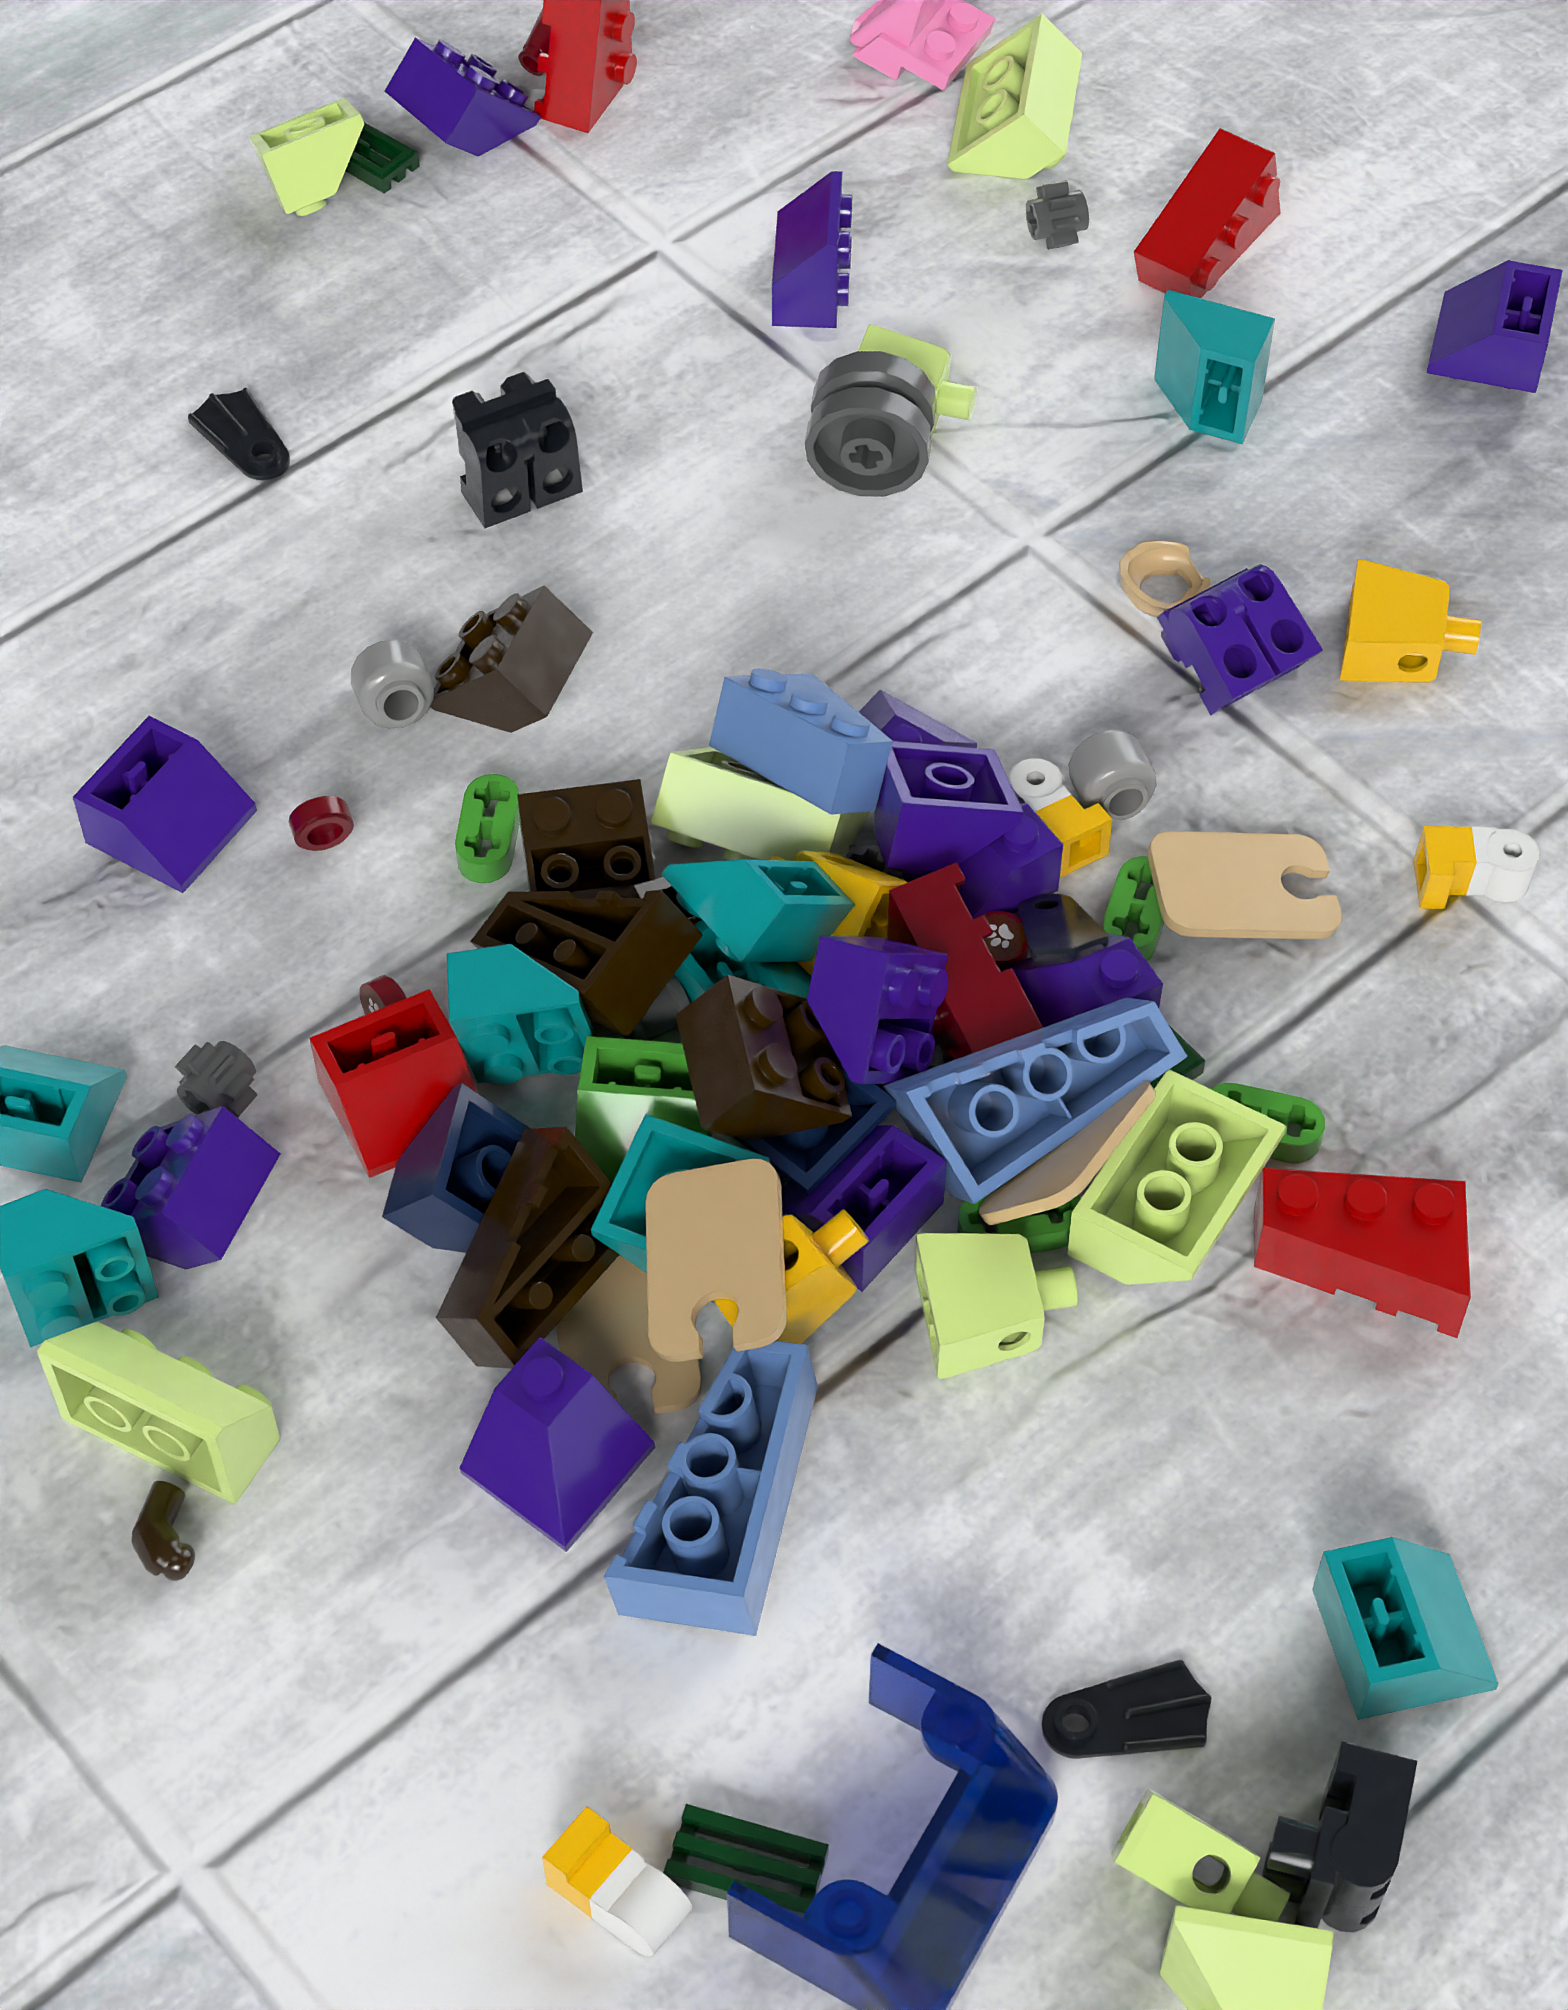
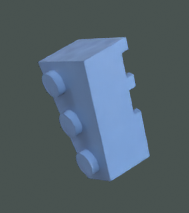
[709,668,893,815]

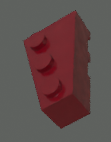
[887,862,1043,1064]

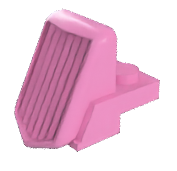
[849,0,996,91]

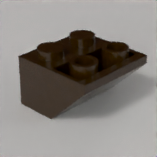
[430,585,593,733]
[517,779,656,898]
[676,975,852,1142]

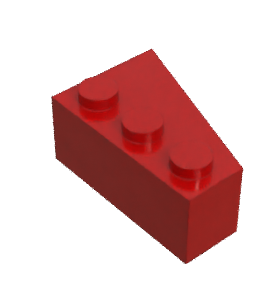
[534,0,637,133]
[1134,128,1281,298]
[1254,1168,1471,1338]

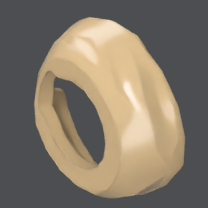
[1119,540,1211,617]

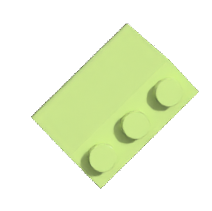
[947,14,1082,180]
[651,747,871,861]
[1067,1069,1287,1285]
[37,1321,280,1505]

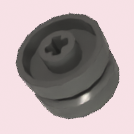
[805,351,937,497]

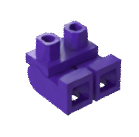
[1157,564,1323,716]

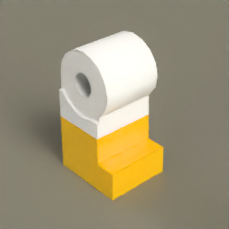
[1009,758,1112,878]
[1413,826,1540,909]
[542,1806,693,1957]

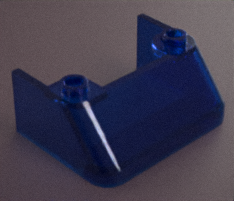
[727,1643,1058,2010]

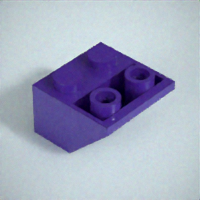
[384,37,541,157]
[772,171,853,328]
[1426,260,1563,393]
[73,716,257,893]
[807,936,948,1084]
[101,1106,281,1270]
[781,1125,947,1292]

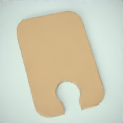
[1147,831,1342,939]
[979,1080,1156,1225]
[646,1159,787,1362]
[556,1255,701,1414]

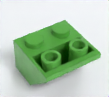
[575,1036,713,1183]

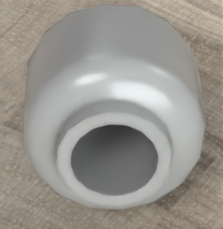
[351,640,434,729]
[1068,730,1157,820]

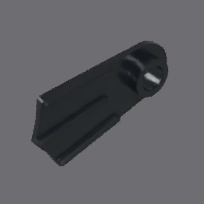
[188,388,290,480]
[1018,894,1109,959]
[1041,1659,1212,1759]

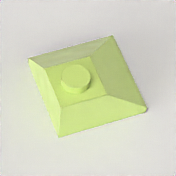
[249,97,364,216]
[1160,1906,1334,2010]

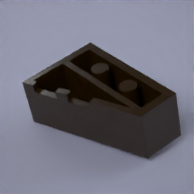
[470,890,703,1037]
[436,1126,619,1369]

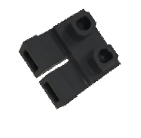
[452,372,583,529]
[1262,1741,1418,1932]

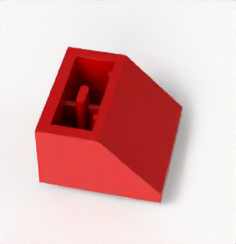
[309,989,477,1178]

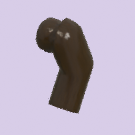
[131,1481,195,1581]

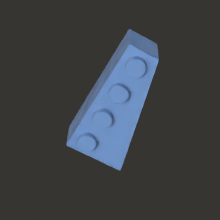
[883,998,1187,1204]
[604,1341,818,1636]

